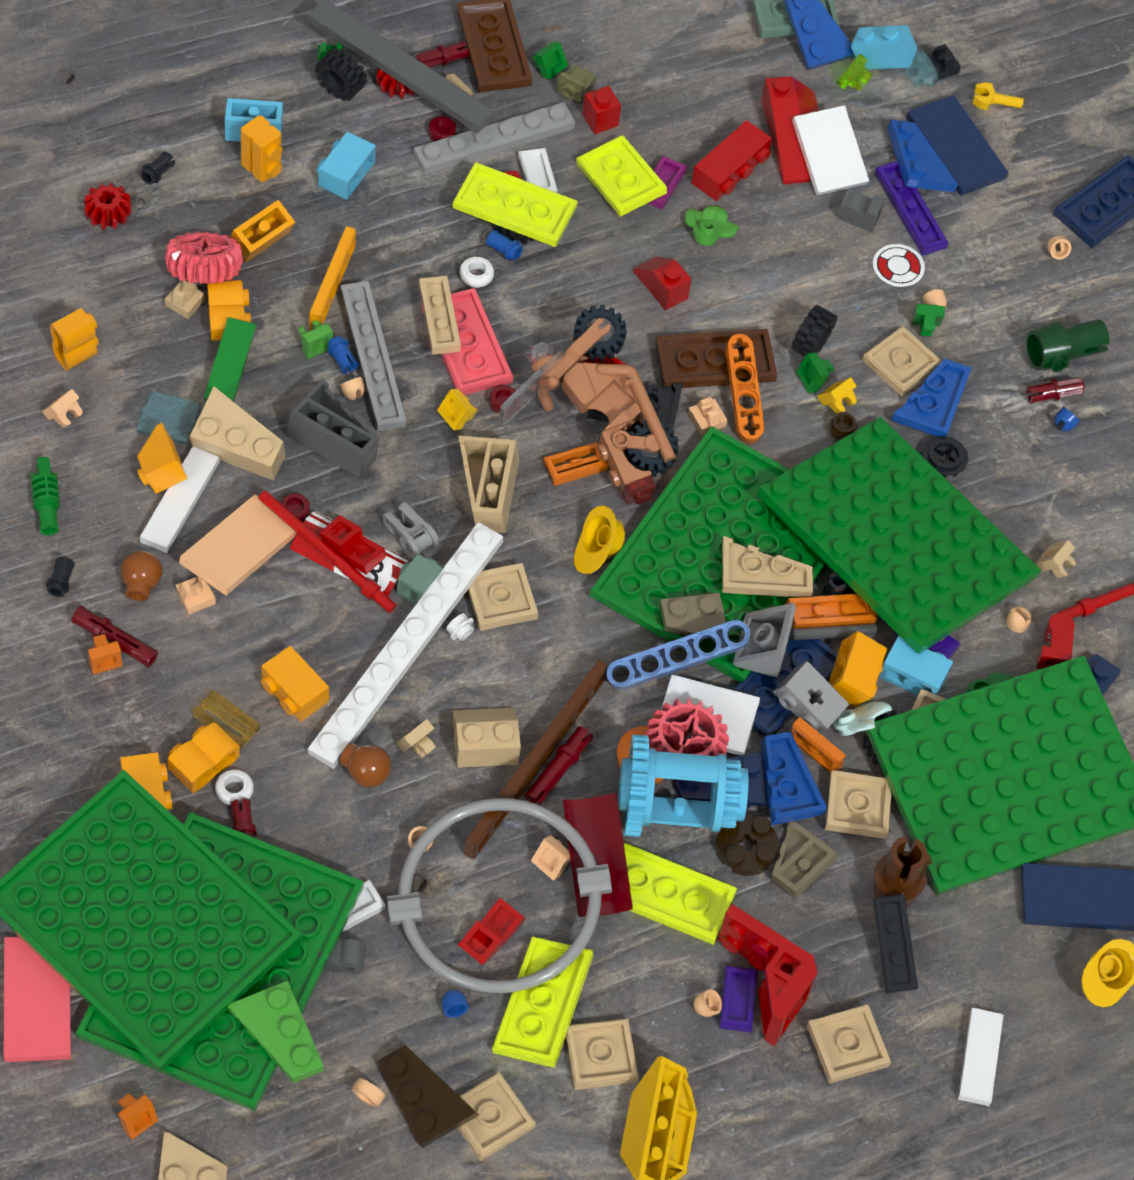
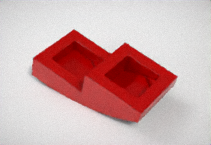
[320,515,386,575]
[458,898,526,965]

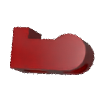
[1036,613,1075,669]

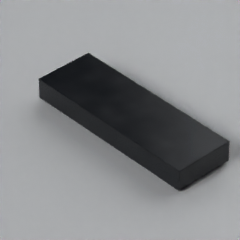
[872,894,918,994]

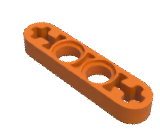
[726,334,764,444]

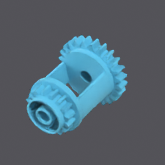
[618,734,749,837]

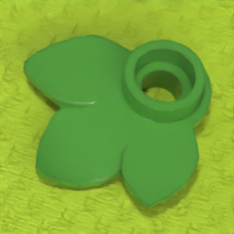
[685,206,739,246]

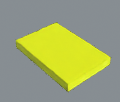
[576,135,667,217]

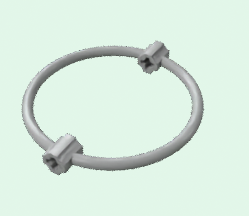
[387,798,612,993]

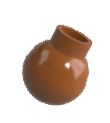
[121,550,163,601]
[340,743,391,788]

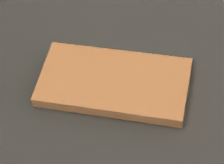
[179,494,297,596]

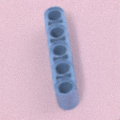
[607,620,750,690]

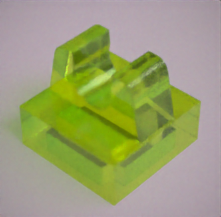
[836,54,872,91]

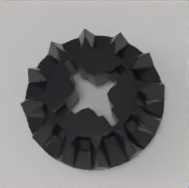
[922,436,968,478]

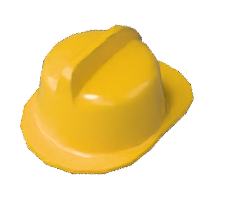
[574,505,625,574]
[1081,939,1134,1007]

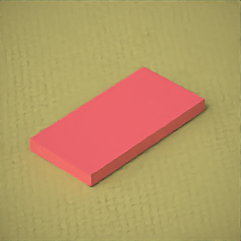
[421,288,513,396]
[4,937,71,1062]

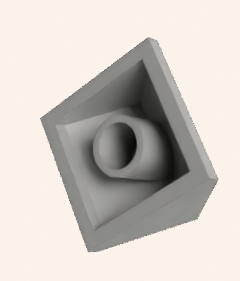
[733,603,796,678]

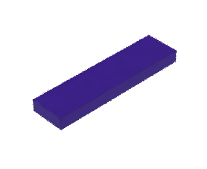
[874,161,949,256]

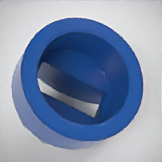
[1054,406,1080,432]
[441,990,469,1018]

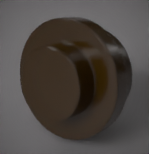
[829,413,858,440]

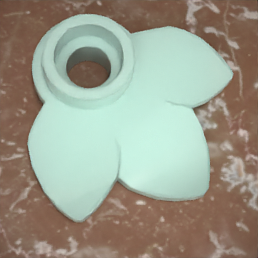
[833,701,892,736]

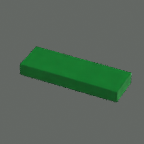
[203,317,257,402]

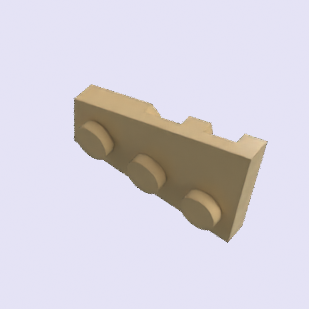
[722,536,813,598]

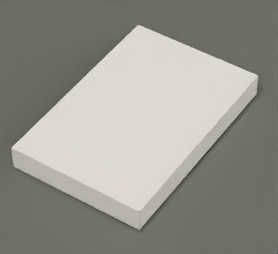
[792,105,869,196]
[661,675,760,756]

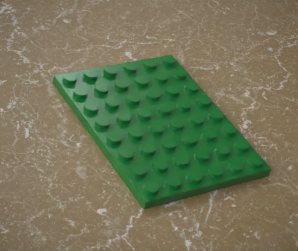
[757,417,1041,654]
[590,426,827,683]
[865,656,1134,895]
[0,770,303,1072]
[75,812,364,1112]

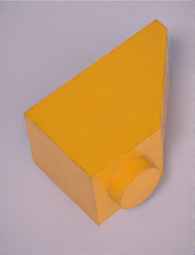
[137,423,188,494]

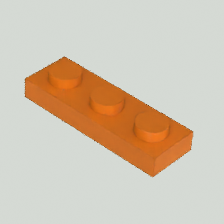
[785,594,878,628]

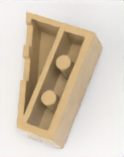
[190,387,286,481]
[458,435,519,533]

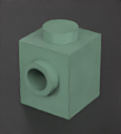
[397,554,443,605]

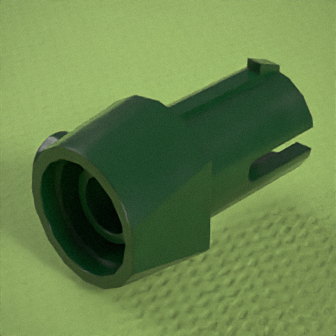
[1026,319,1110,372]

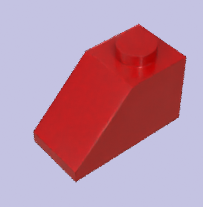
[633,257,692,311]

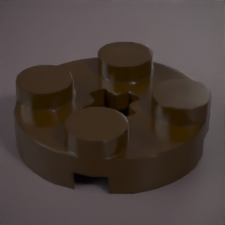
[715,814,779,876]

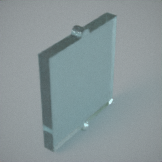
[137,391,200,445]

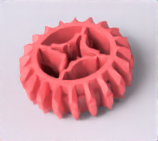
[165,231,243,285]
[645,697,729,756]

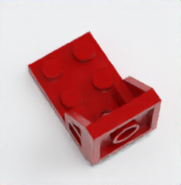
[718,904,818,1047]

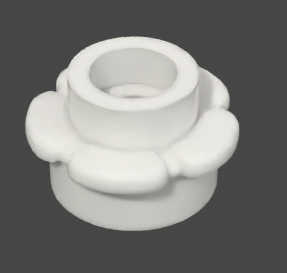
[446,613,474,641]

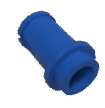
[486,230,523,261]
[327,336,359,374]

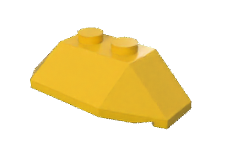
[620,1056,697,1180]

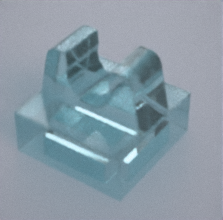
[905,49,939,87]

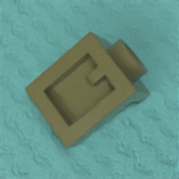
[557,64,597,103]

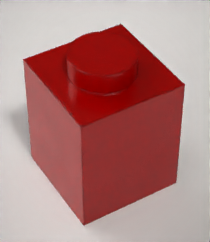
[582,86,622,135]

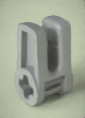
[383,502,439,559]

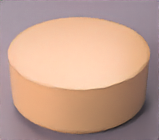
[352,1078,385,1107]

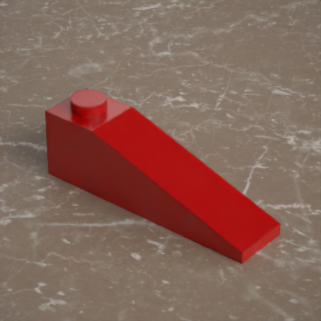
[761,76,819,185]

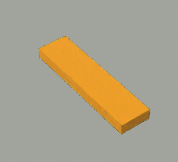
[309,226,356,330]

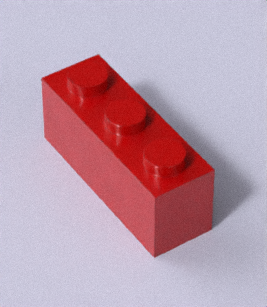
[691,120,772,202]

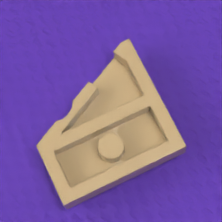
[158,1132,228,1180]

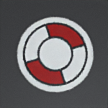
[873,244,925,287]

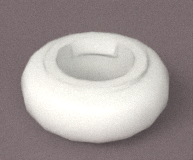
[459,257,494,288]
[215,769,254,806]

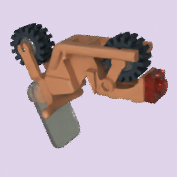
[498,304,679,505]

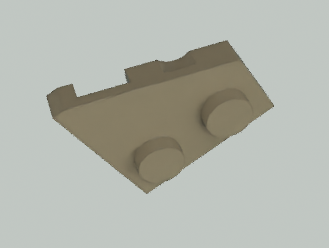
[660,593,730,642]
[772,821,837,899]

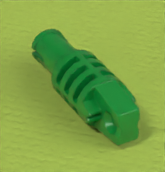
[30,457,60,536]

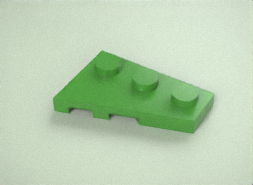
[227,981,324,1083]

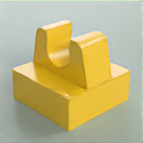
[817,377,857,414]
[437,388,478,430]

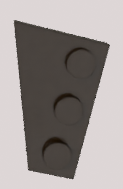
[377,1045,479,1148]

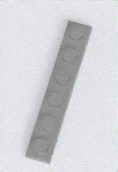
[413,102,575,175]
[340,281,406,431]

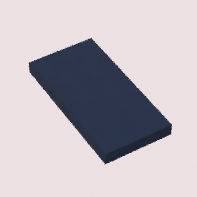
[906,95,1009,196]
[1053,155,1134,248]
[733,634,838,737]
[1021,863,1134,931]

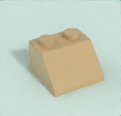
[452,708,521,768]

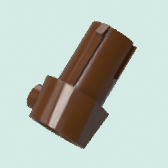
[873,837,932,907]

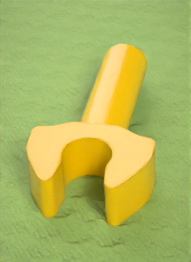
[972,82,1024,110]

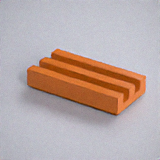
[543,442,609,486]
[791,717,846,774]

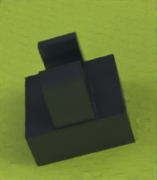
[923,44,961,81]

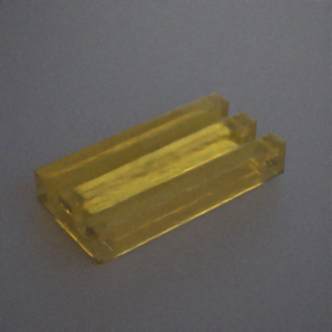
[193,690,260,750]

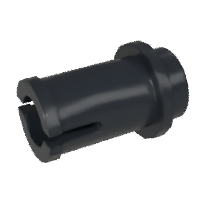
[140,151,175,184]
[46,557,75,597]
[822,572,847,596]

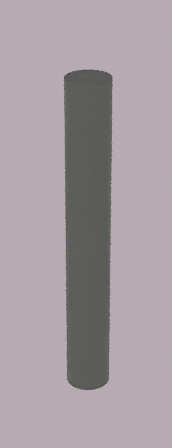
[790,623,876,640]

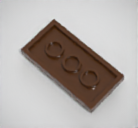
[457,0,532,93]
[655,329,777,388]

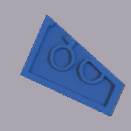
[783,0,855,70]
[887,120,958,192]
[891,359,972,437]
[760,731,828,826]

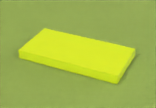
[452,162,578,247]
[624,842,737,945]
[492,936,594,1068]

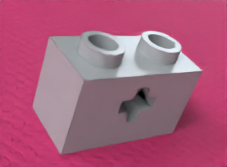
[773,661,849,733]

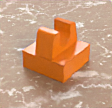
[88,634,122,675]
[118,1093,158,1140]

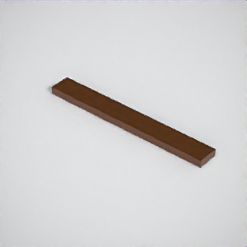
[464,659,608,860]

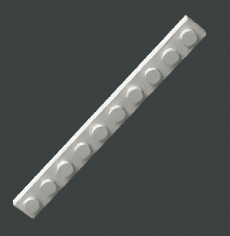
[308,522,503,769]

